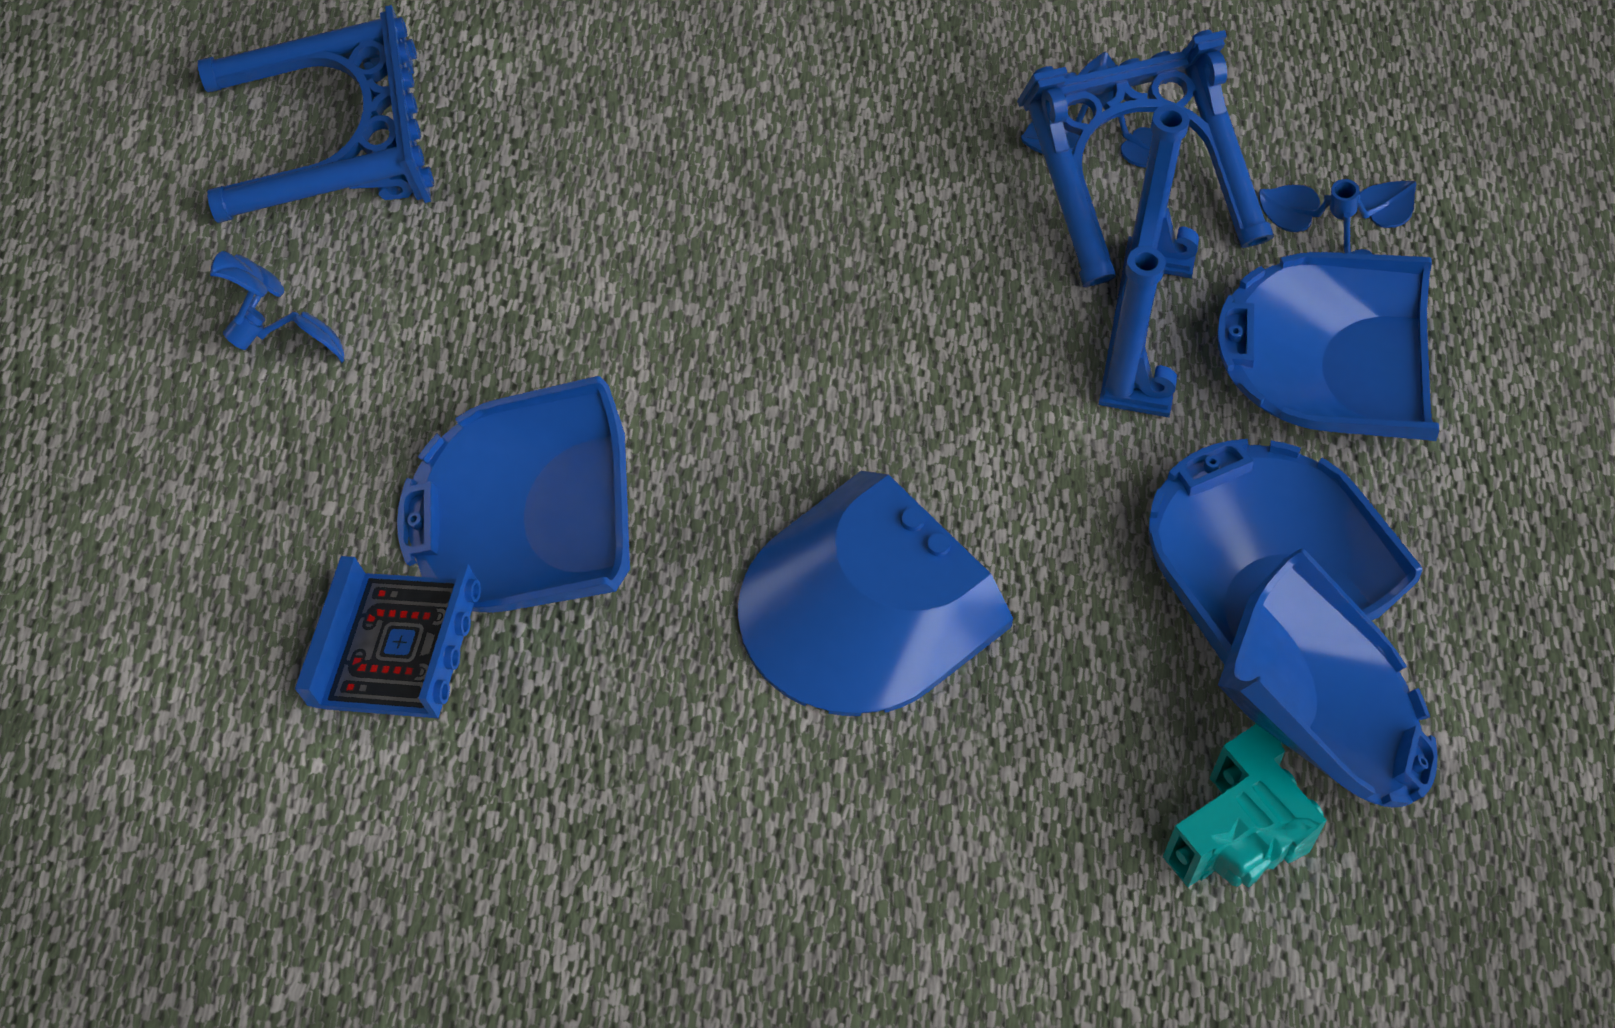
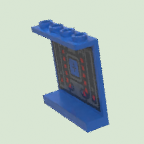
[295,556,481,719]

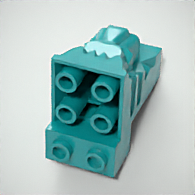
[1163,724,1327,887]

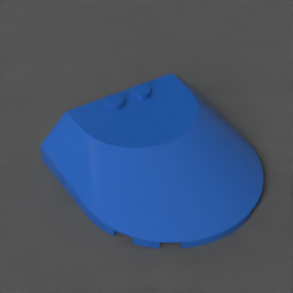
[1217,252,1439,441]
[397,376,630,613]
[1149,439,1423,665]
[738,470,1013,716]
[1218,548,1437,808]

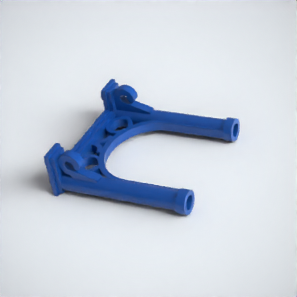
[198,5,435,223]
[1017,30,1274,288]
[1098,105,1199,418]

